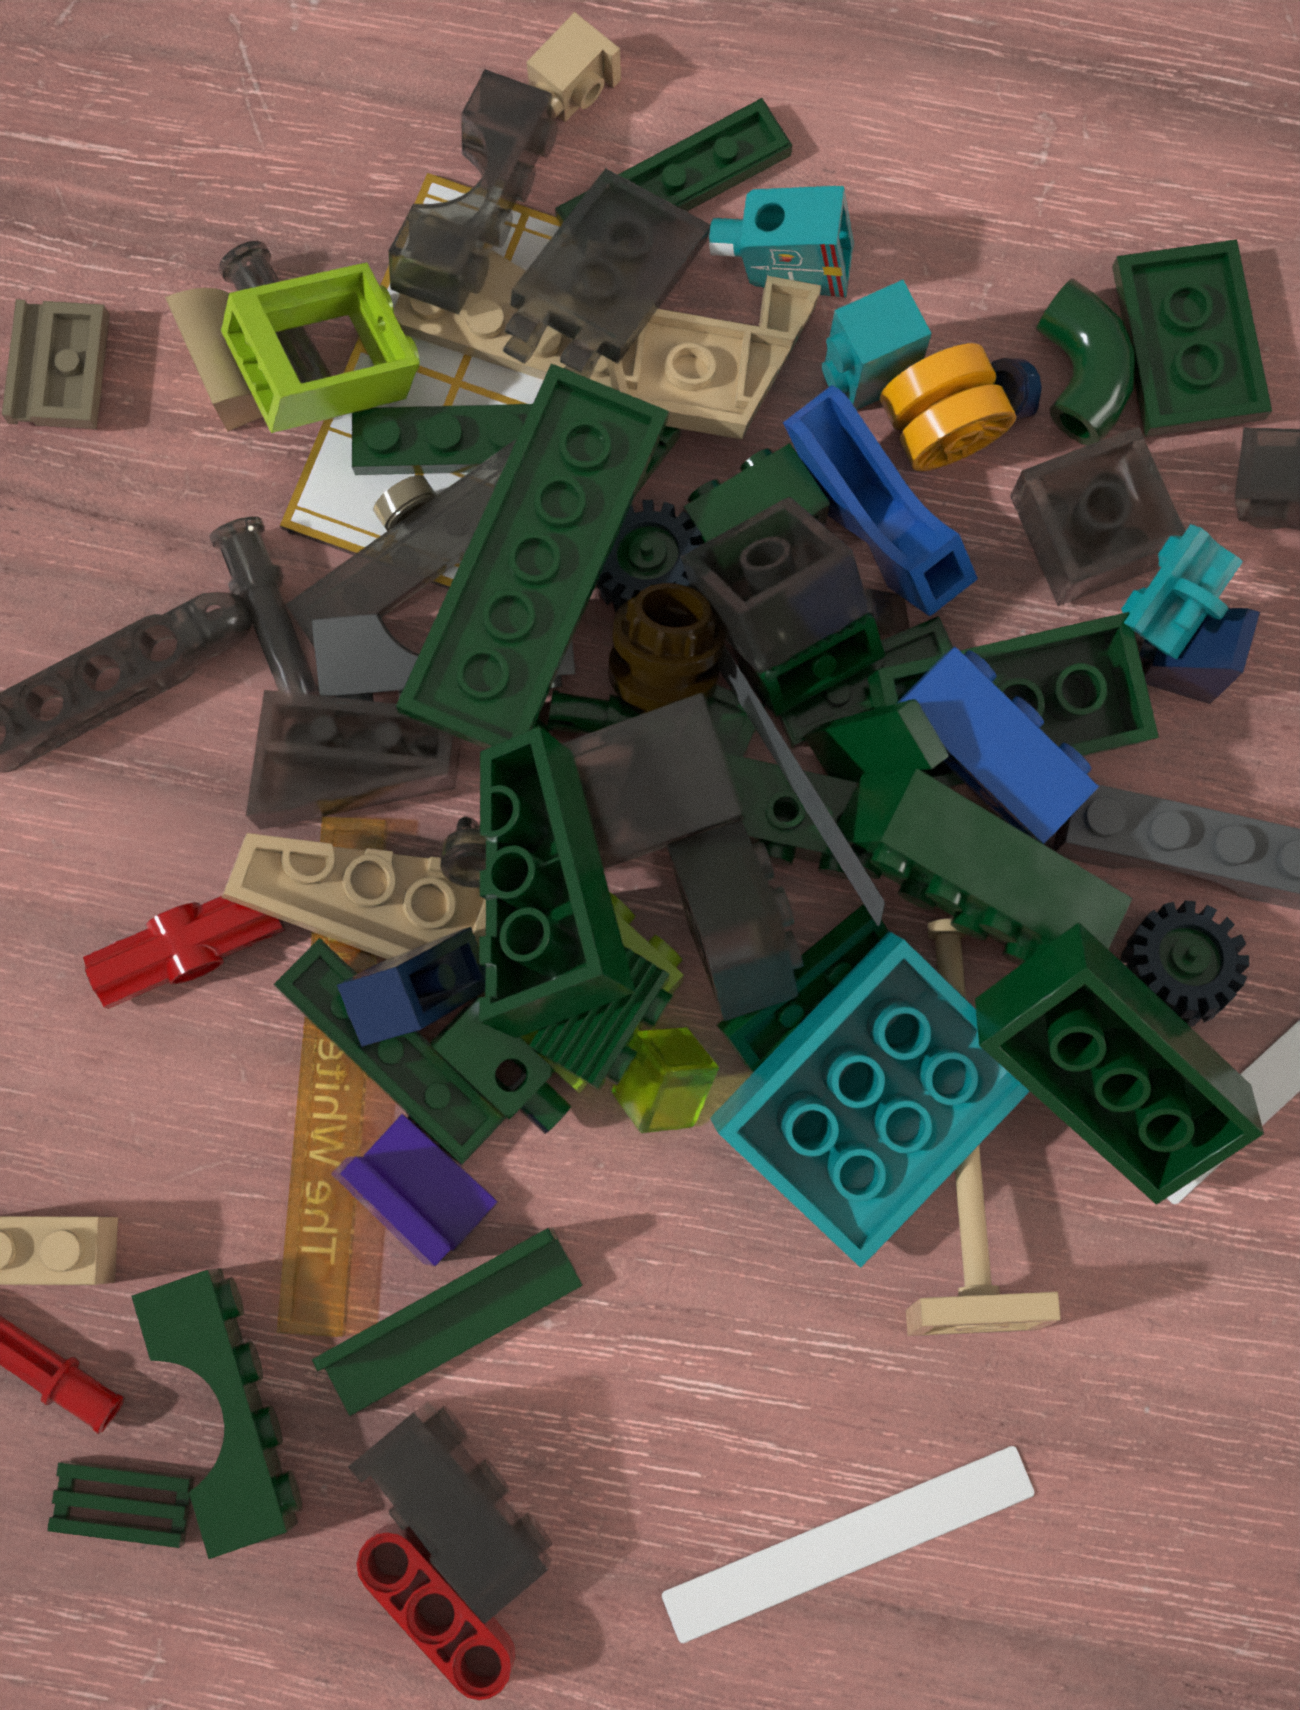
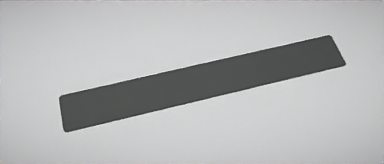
[718,645,885,926]

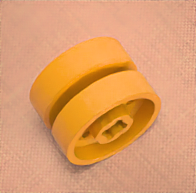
[880,343,1016,471]

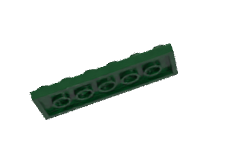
[396,363,669,749]

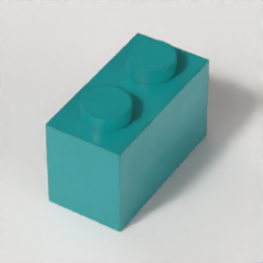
[822,280,932,410]

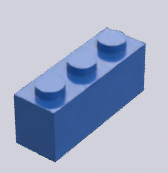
[897,647,1099,844]

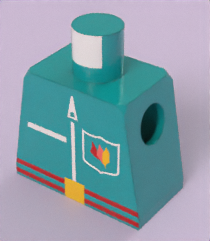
[709,186,854,298]

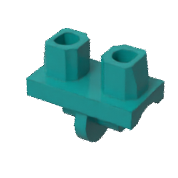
[1121,524,1243,660]

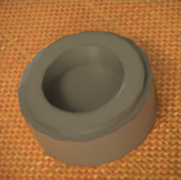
[373,475,437,532]

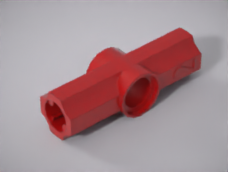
[83,896,286,1009]

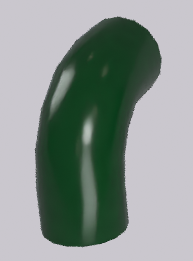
[1036,278,1135,447]

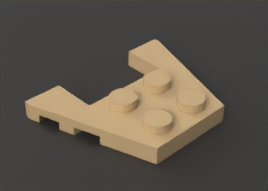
[584,243,821,439]

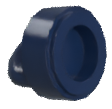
[991,358,1042,420]

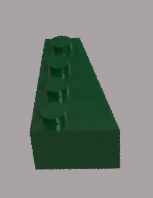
[479,727,636,1038]

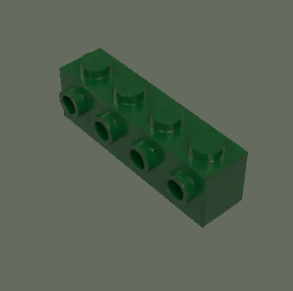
[621,734,858,880]

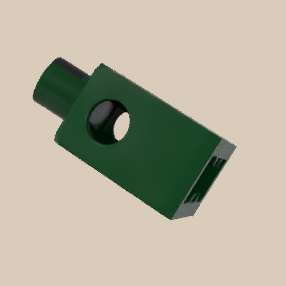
[430,997,571,1134]

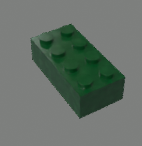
[867,612,1159,788]
[837,768,1133,965]
[975,922,1264,1205]

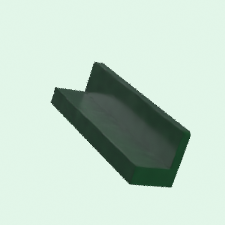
[312,1227,583,1416]

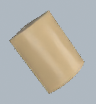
[165,288,263,431]

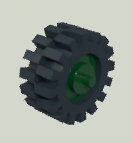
[596,500,706,613]
[1120,900,1249,1027]

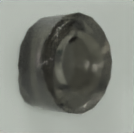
[440,816,486,888]

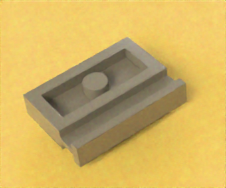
[2,299,110,429]

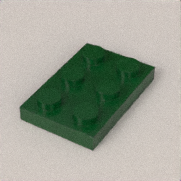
[1112,239,1272,437]

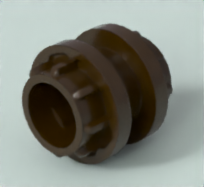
[608,583,726,720]

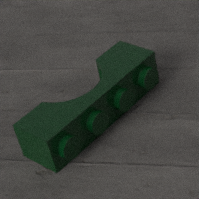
[131,1268,302,1559]

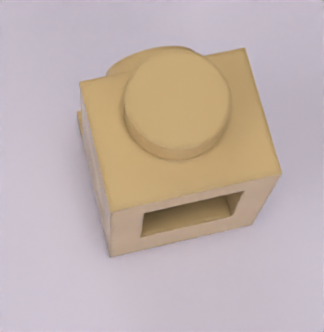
[526,12,621,122]

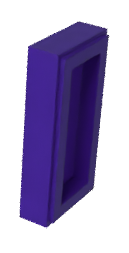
[362,1114,499,1251]
[331,1156,451,1266]

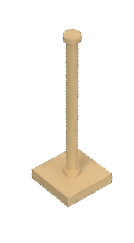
[906,918,1061,1336]

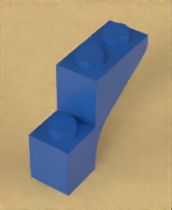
[783,385,978,617]

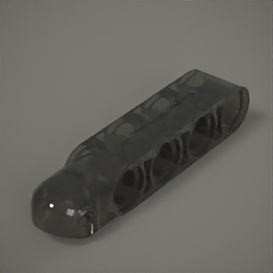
[0,592,253,773]

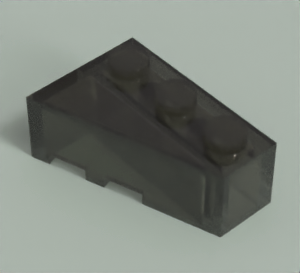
[348,1401,552,1624]

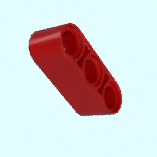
[356,1523,516,1701]

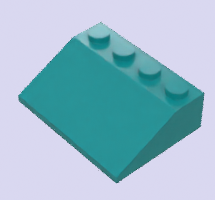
[710,931,1030,1268]

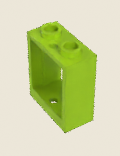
[221,262,420,433]

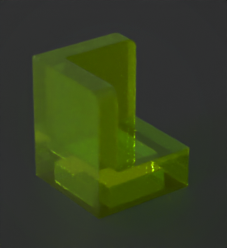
[612,1027,719,1133]

